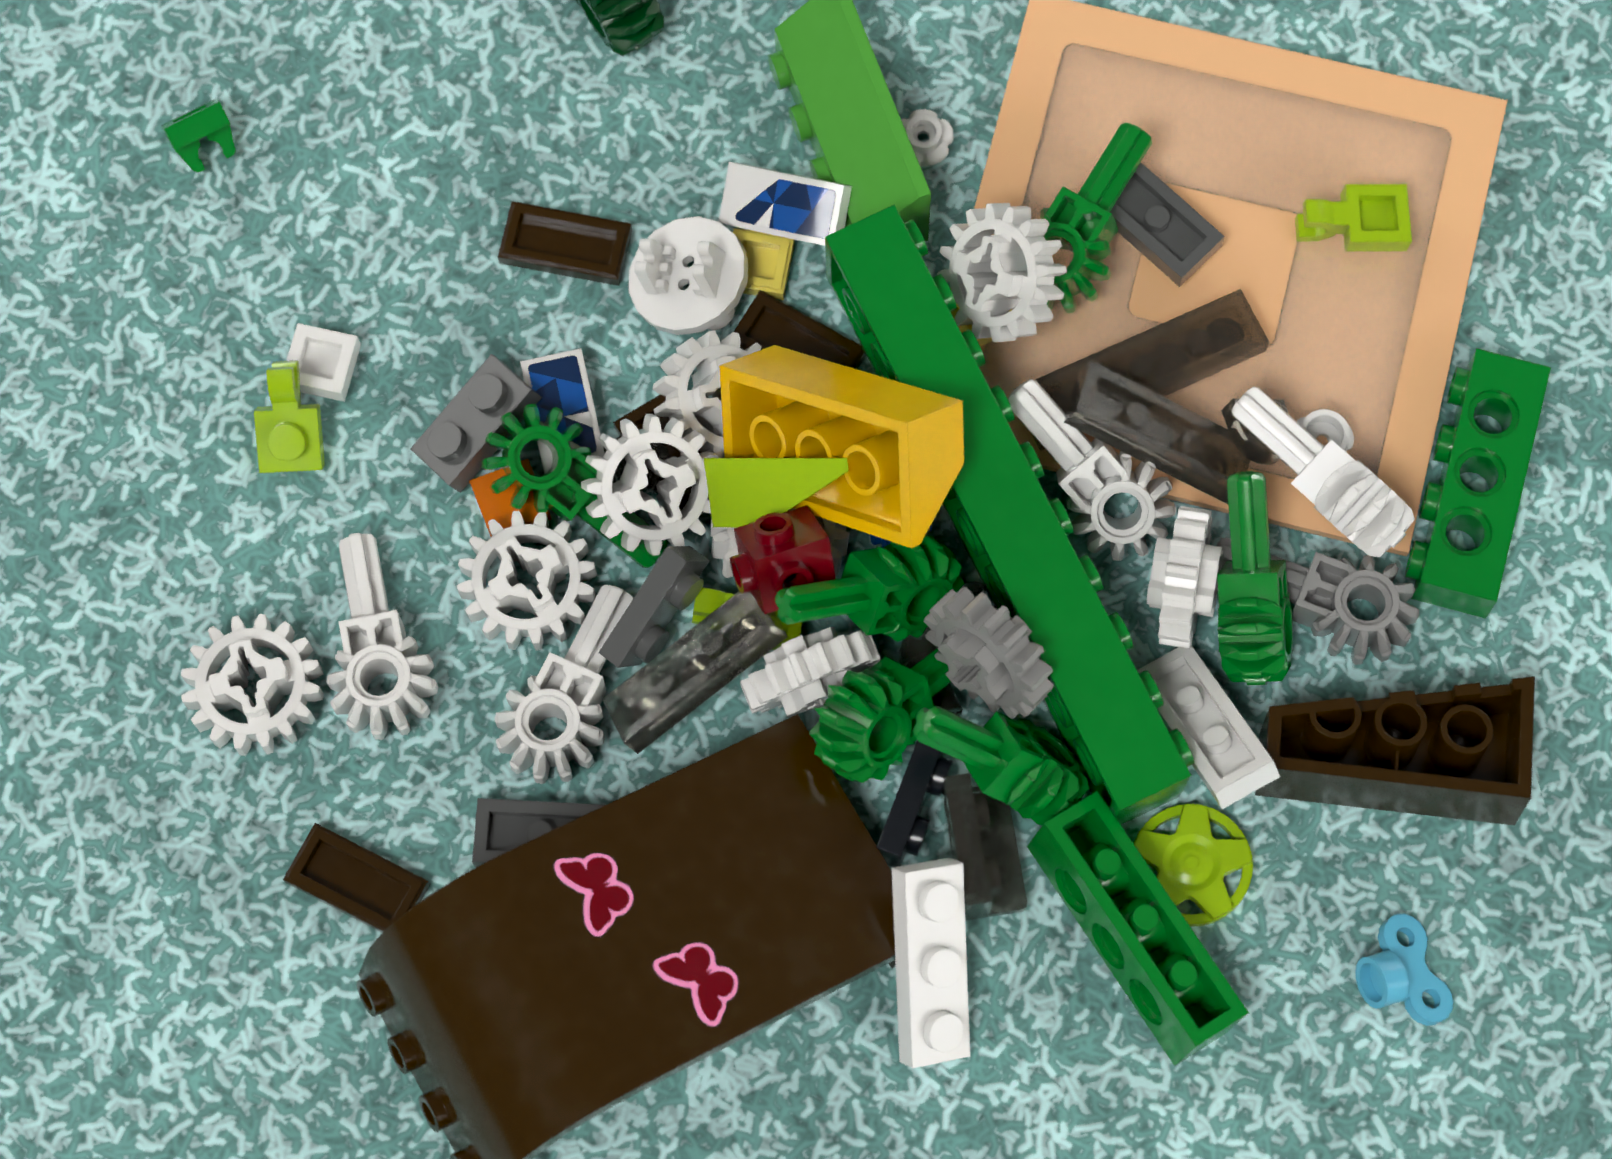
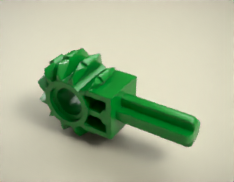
[1040,122,1152,314]
[482,404,668,568]
[1217,471,1294,685]
[774,535,964,642]
[809,648,951,783]
[913,706,1089,825]

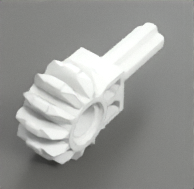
[1008,379,1176,561]
[1231,386,1415,557]
[327,533,438,741]
[495,585,633,784]

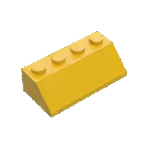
[719,345,964,548]

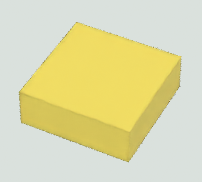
[733,228,795,300]

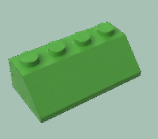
[768,0,931,242]

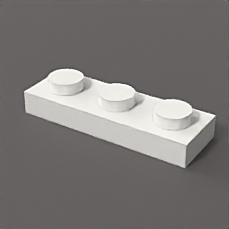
[1137,646,1280,809]
[892,858,970,1068]

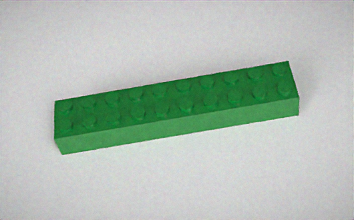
[825,204,1194,825]

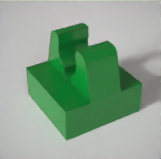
[161,99,235,173]

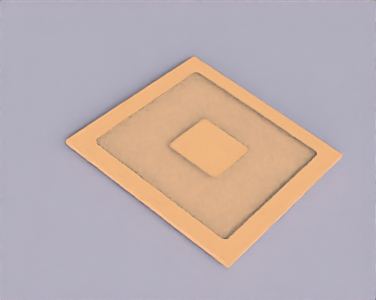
[974,0,1508,557]

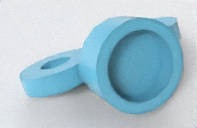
[1355,914,1453,1026]

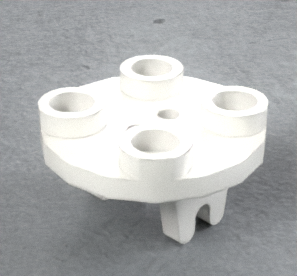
[629,216,748,335]

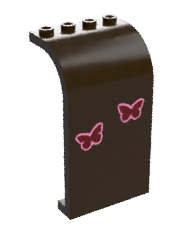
[356,714,896,1159]

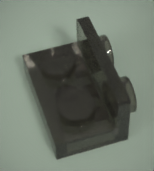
[941,773,1027,921]

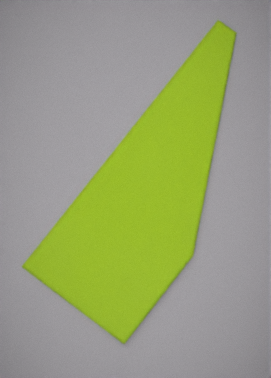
[704,458,849,528]

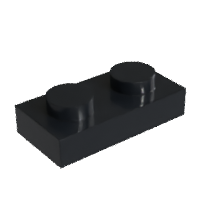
[876,740,953,867]

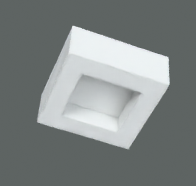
[286,323,361,402]

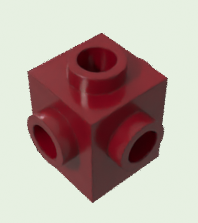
[730,505,836,615]

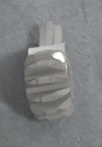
[1217,538,1419,665]

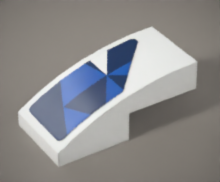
[718,162,852,246]
[520,348,605,474]

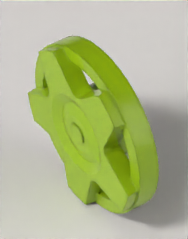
[1133,804,1253,927]

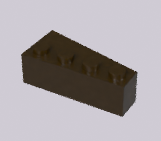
[1255,676,1535,826]

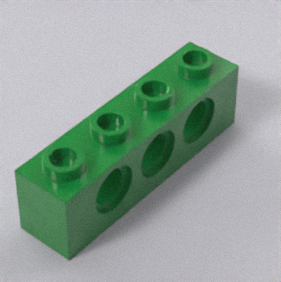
[1405,348,1551,618]
[1027,791,1249,1066]

